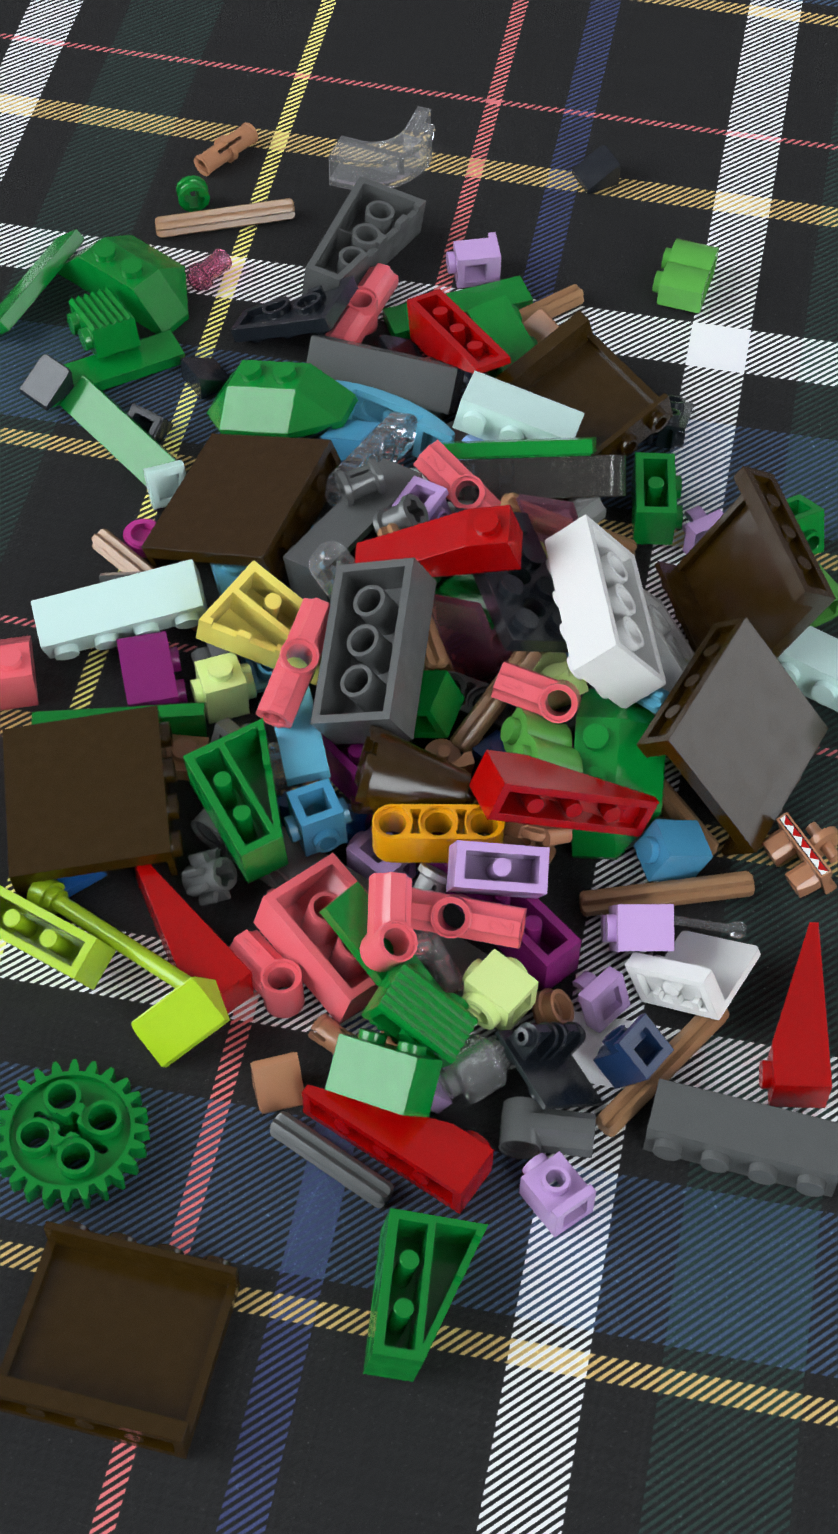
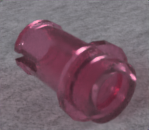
[187,249,232,291]

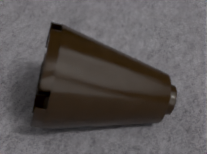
[349,725,475,814]

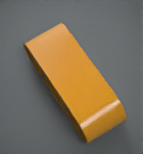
[372,804,505,863]

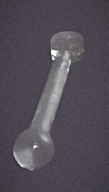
[674,916,747,938]

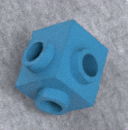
[283,778,352,857]

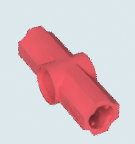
[325,263,399,343]
[413,439,501,509]
[256,598,330,729]
[411,887,527,949]

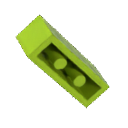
[0,885,116,991]

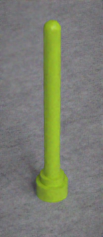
[27,879,191,989]

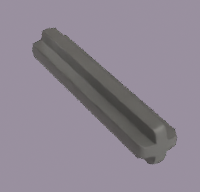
[269,1111,394,1208]

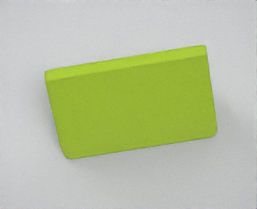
[131,976,230,1068]

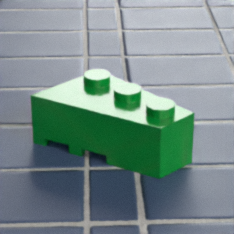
[183,718,289,884]
[363,1208,488,1382]

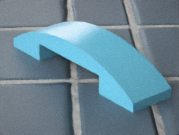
[335,380,455,458]
[274,686,331,786]

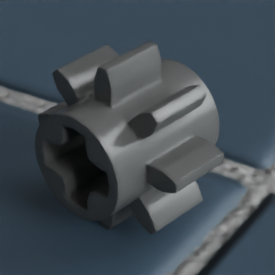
[182,848,237,906]

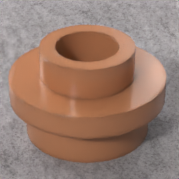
[532,988,574,1025]

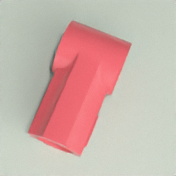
[491,661,581,723]
[360,872,418,972]
[229,929,305,1018]

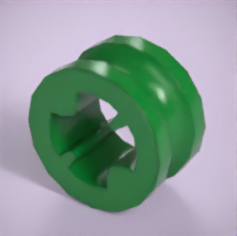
[176,175,210,212]

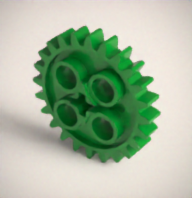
[0,1059,150,1212]

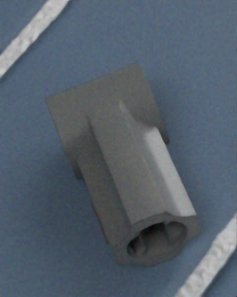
[498,1097,596,1159]

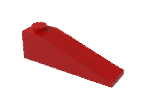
[407,289,511,374]
[355,505,523,577]
[469,750,659,837]
[135,864,254,1014]
[759,922,833,1108]
[302,1084,494,1214]

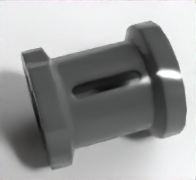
[335,458,387,506]
[373,494,429,533]

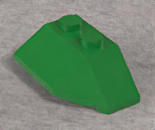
[58,235,189,334]
[207,360,358,438]
[571,689,666,860]

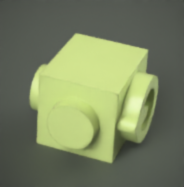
[190,652,257,724]
[462,949,539,1030]

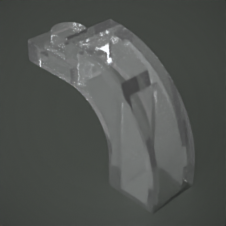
[329,106,435,190]

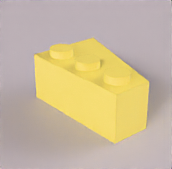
[196,560,322,686]

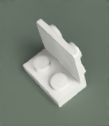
[625,931,761,1020]

